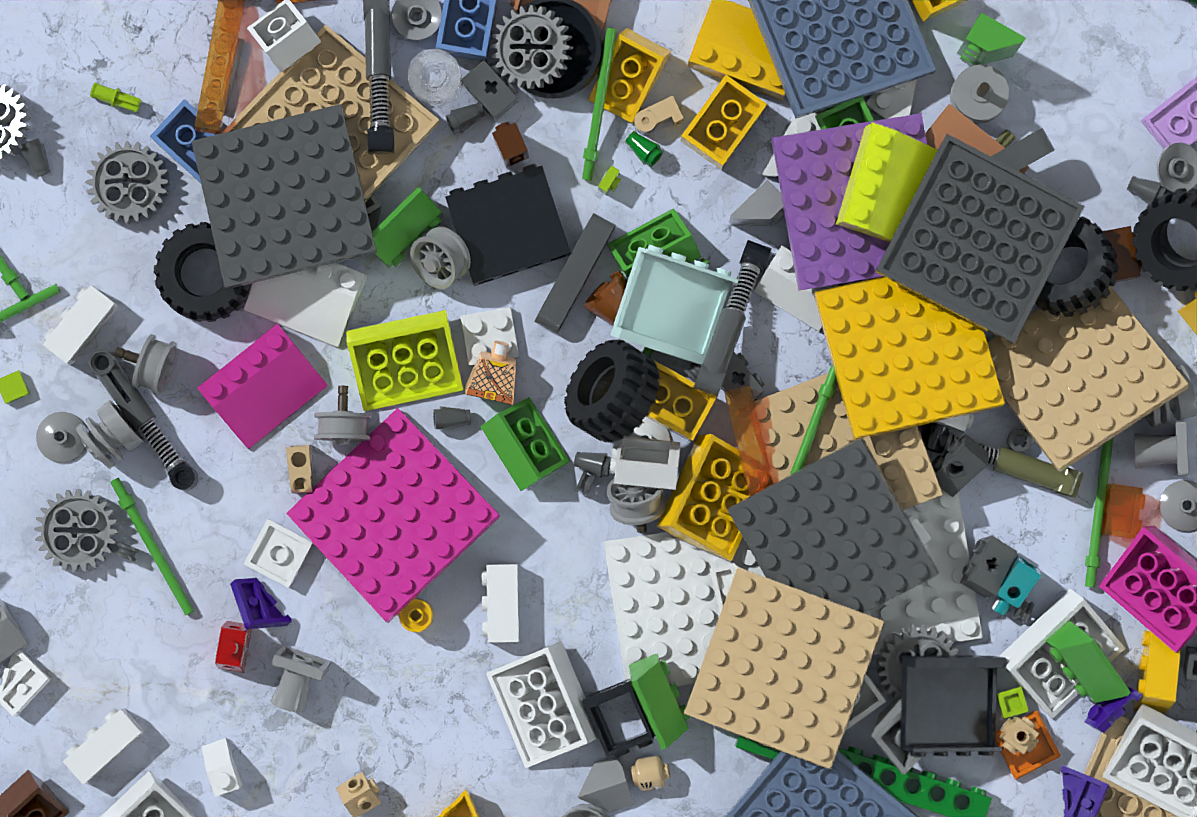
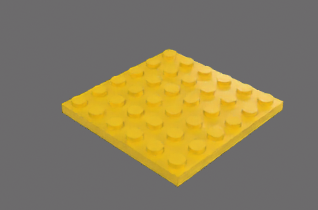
[814,276,1005,440]

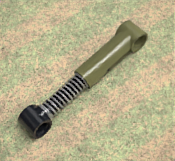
[921,422,1084,498]

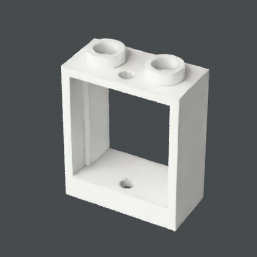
[610,437,681,490]

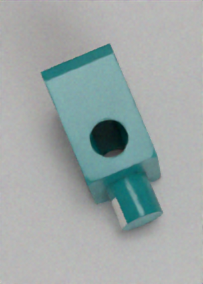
[992,555,1042,616]

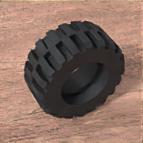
[1132,188,1197,291]
[1035,216,1118,317]
[153,222,252,322]
[564,340,660,442]

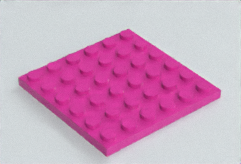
[286,408,501,623]

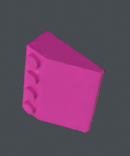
[197,324,328,450]
[1099,525,1197,653]

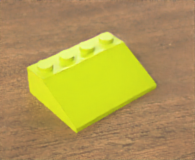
[836,123,938,242]
[346,310,463,411]

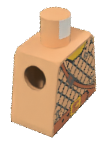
[465,341,516,405]

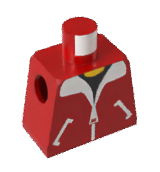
[215,621,252,673]

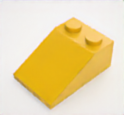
[588,28,671,123]

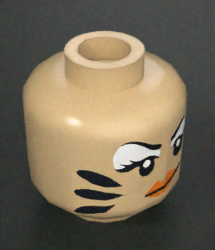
[631,756,670,791]

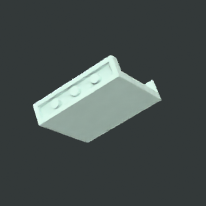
[610,245,738,365]

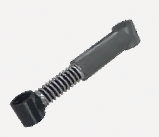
[363,0,394,154]
[693,240,772,397]
[89,350,198,491]

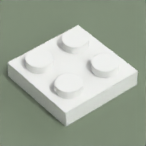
[460,307,519,367]
[244,519,314,588]

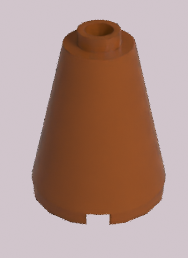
[583,270,628,326]

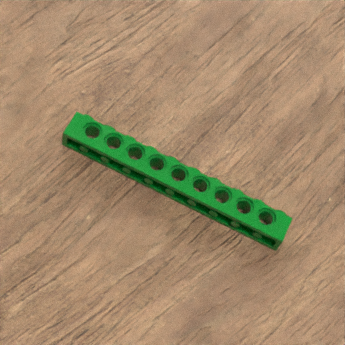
[735,734,992,817]

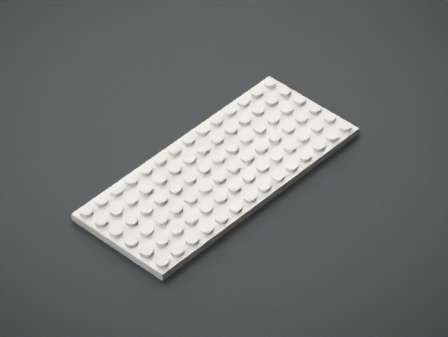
[603,488,983,694]

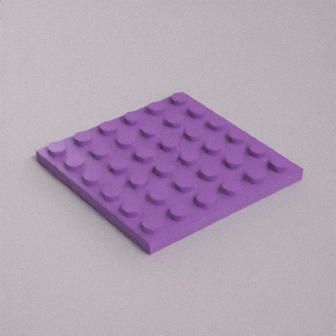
[771,113,927,291]

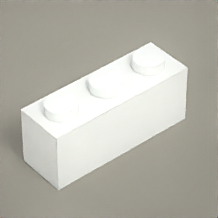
[43,285,118,366]
[482,564,519,642]
[63,709,145,785]

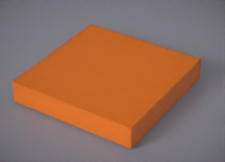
[995,710,1061,780]

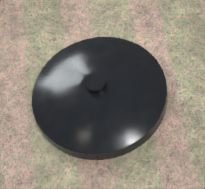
[511,0,604,99]

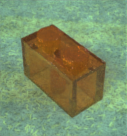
[1102,483,1146,540]

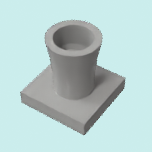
[1134,422,1189,476]
[270,645,331,713]

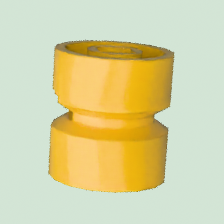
[399,599,434,632]

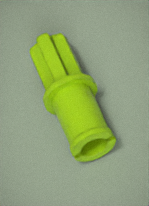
[90,82,142,113]

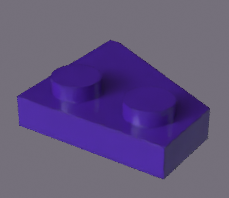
[230,578,292,630]
[1085,686,1142,733]
[1061,765,1110,817]

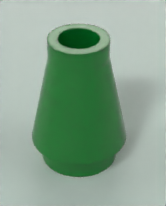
[625,131,663,167]

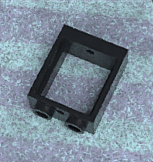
[582,678,655,758]

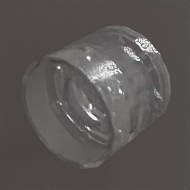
[408,49,463,109]

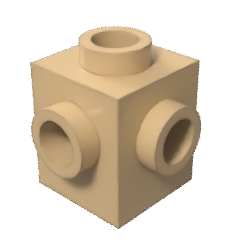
[999,717,1039,755]
[336,772,381,817]

